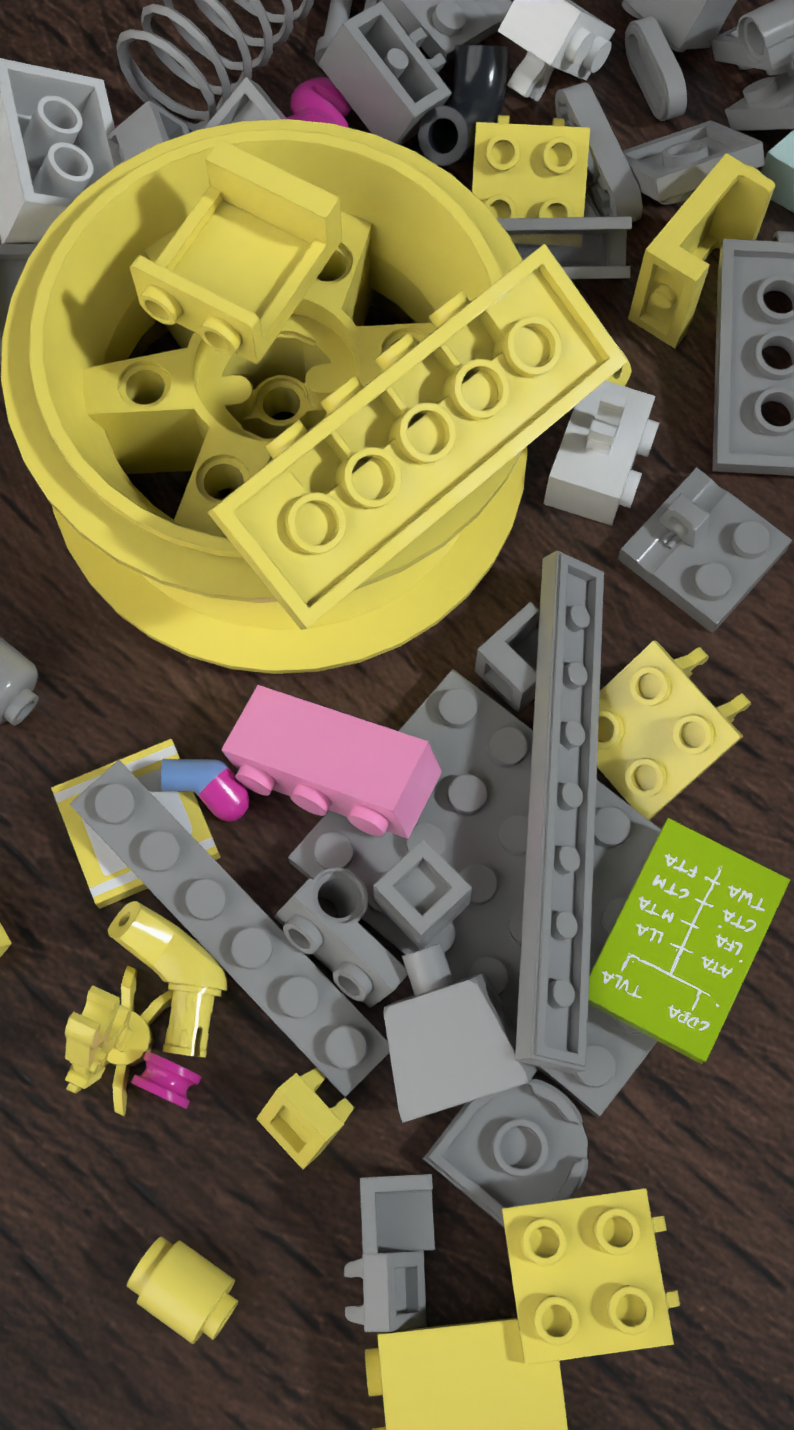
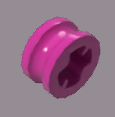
[131,1051,202,1109]

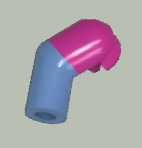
[161,759,250,822]

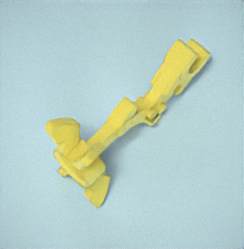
[65,965,173,1116]

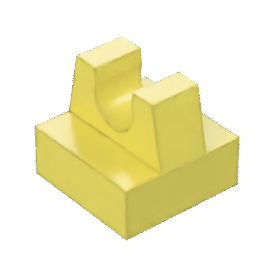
[256,1068,354,1169]

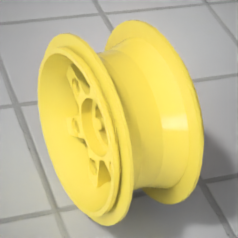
[1,119,528,674]

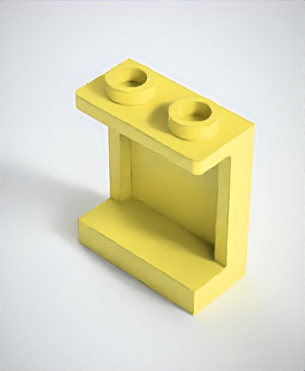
[130,139,342,365]
[628,153,775,349]
[365,1317,568,1430]

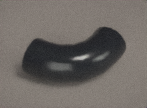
[418,45,511,166]

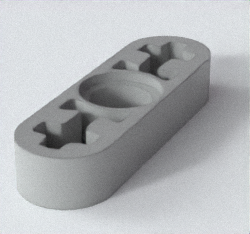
[555,82,643,222]

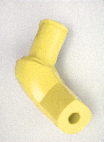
[108,901,227,1058]

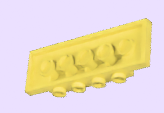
[207,244,628,630]

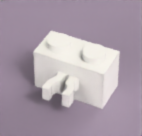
[498,0,615,101]
[544,381,660,526]

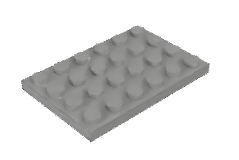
[288,669,661,1118]

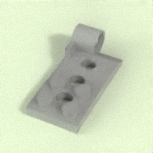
[712,231,794,476]

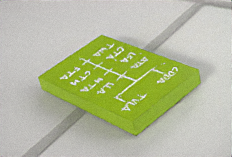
[588,818,790,1064]

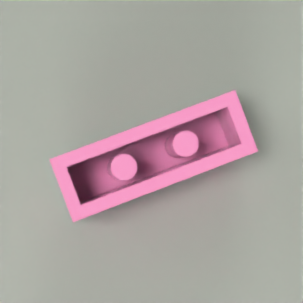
[221,685,442,839]

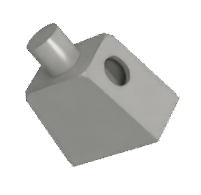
[384,943,537,1123]

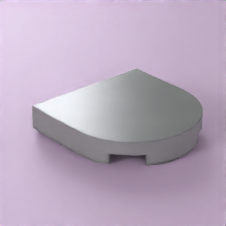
[423,1079,589,1227]

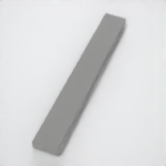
[515,551,604,1073]

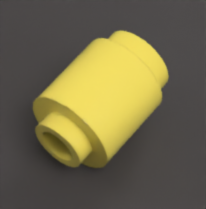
[127,1236,238,1344]

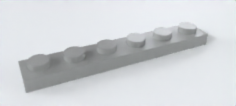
[70,760,390,1097]

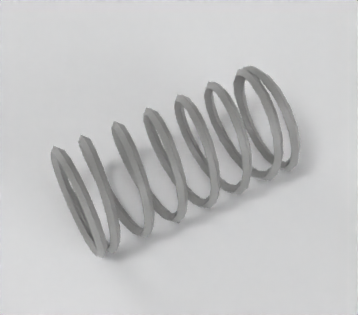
[116,0,314,131]

